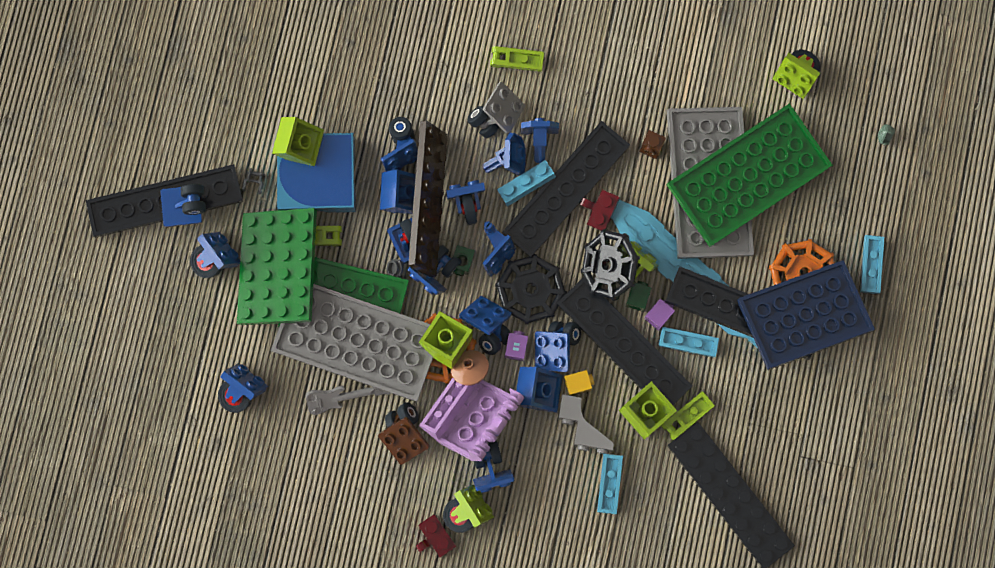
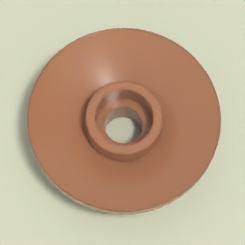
[451,350,489,386]

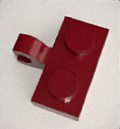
[580,190,620,231]
[415,514,456,558]

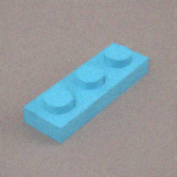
[497,160,556,207]
[860,235,885,294]
[658,327,719,358]
[597,454,623,515]

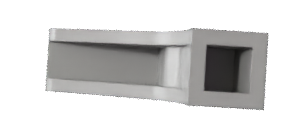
[558,395,614,454]

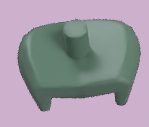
[878,124,895,145]

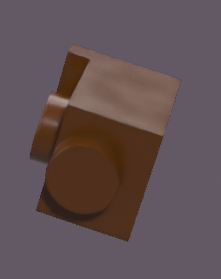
[639,130,666,159]

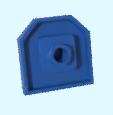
[521,118,559,163]
[483,133,526,176]

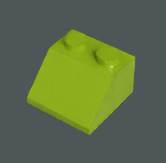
[272,117,324,166]
[419,311,473,369]
[618,381,677,439]

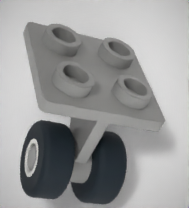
[467,82,525,138]

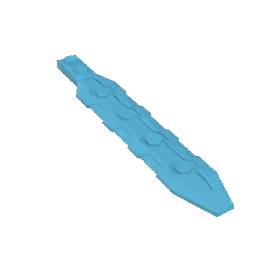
[612,200,758,348]

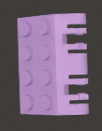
[420,378,524,461]

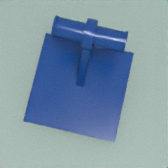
[482,221,516,277]

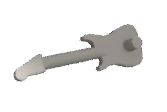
[306,386,391,415]

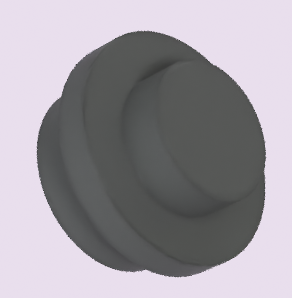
[386,259,404,277]

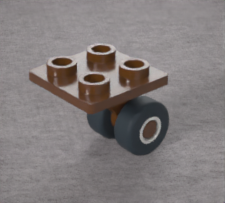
[378,402,429,465]

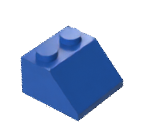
[380,170,416,214]
[516,367,563,413]

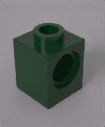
[453,245,476,277]
[625,281,652,312]

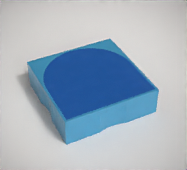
[277,133,356,213]

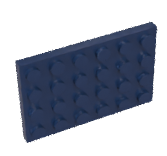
[737,260,875,370]

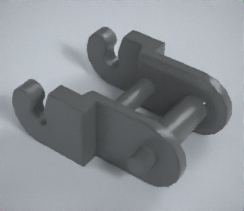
[242,168,265,195]

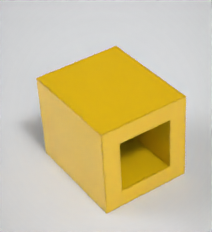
[564,370,594,396]

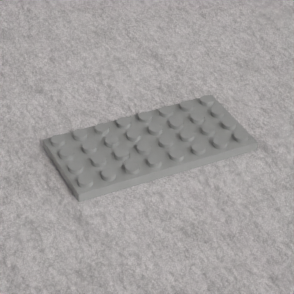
[667,107,754,259]
[271,284,433,402]

